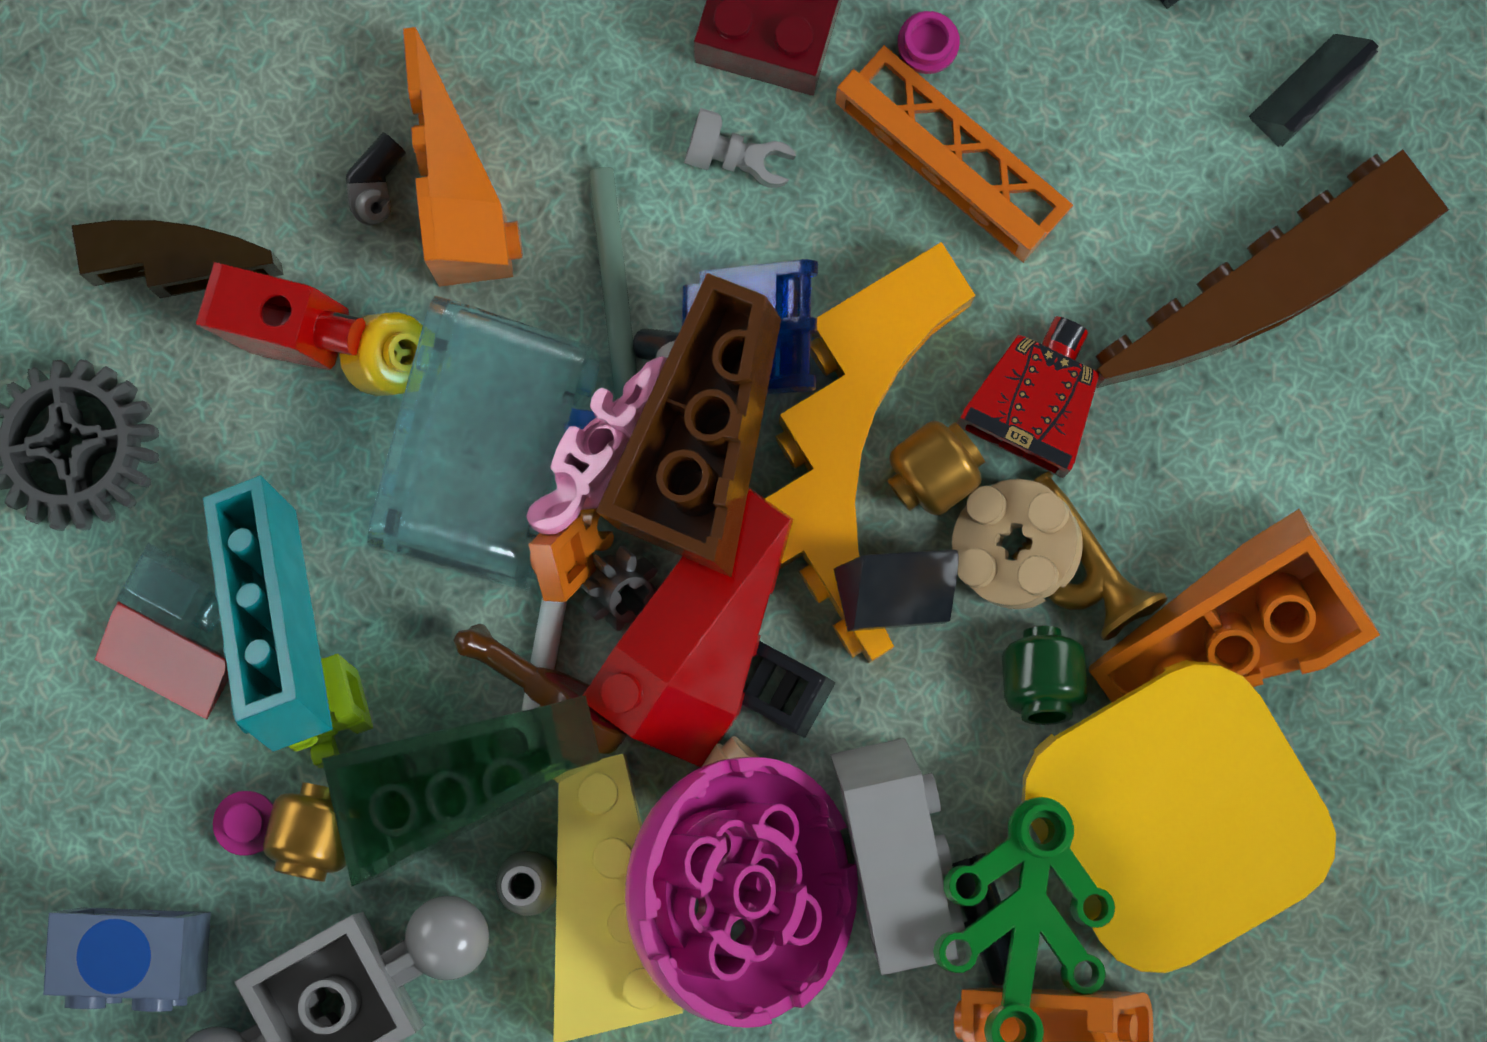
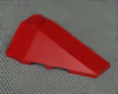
[580,488,793,767]

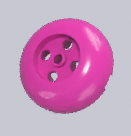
[625,757,858,1028]

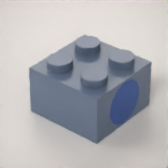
[43,907,211,1012]

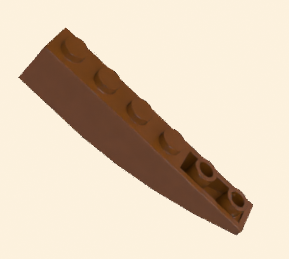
[1095,149,1449,388]

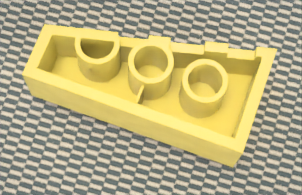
[553,754,684,1042]

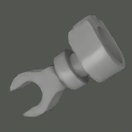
[684,108,796,188]

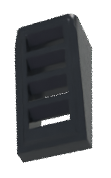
[742,641,835,738]

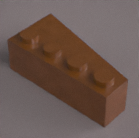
[596,273,781,577]

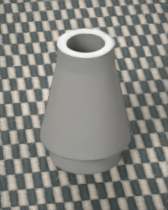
[495,851,557,916]

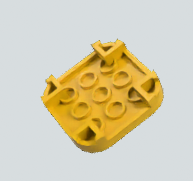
[1021,660,1336,973]

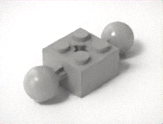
[185,896,489,1042]

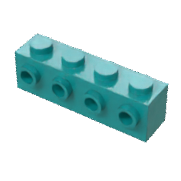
[203,475,333,752]

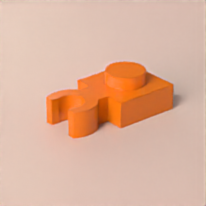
[528,508,614,602]

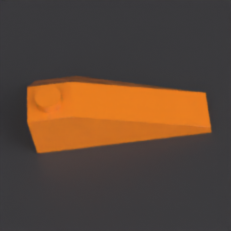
[403,27,523,287]

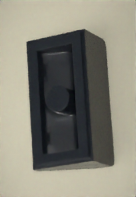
[1249,34,1379,147]
[833,550,959,632]

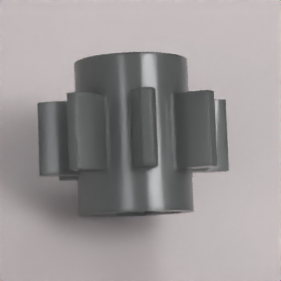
[581,546,658,631]

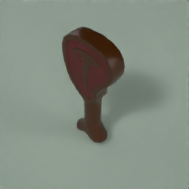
[454,624,627,754]

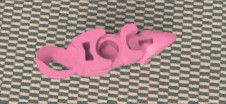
[526,356,667,535]

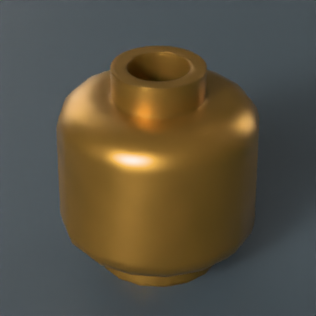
[887,421,985,515]
[263,782,357,882]

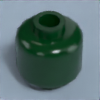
[1002,626,1088,725]

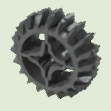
[0,359,159,531]

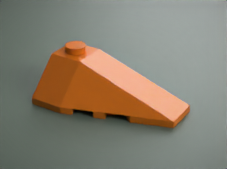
[1089,509,1380,702]

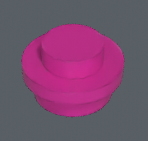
[897,11,960,74]
[213,791,273,856]

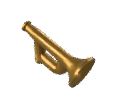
[1011,471,1168,641]

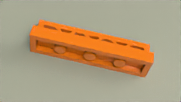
[835,45,1073,263]

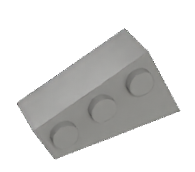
[830,738,965,976]

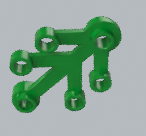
[933,797,1115,1042]

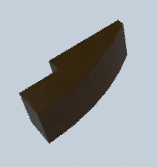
[71,220,284,299]

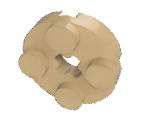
[952,479,1083,609]

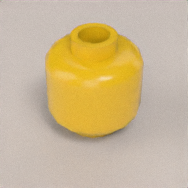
[339,312,434,396]

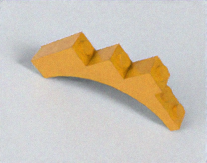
[765,242,975,663]

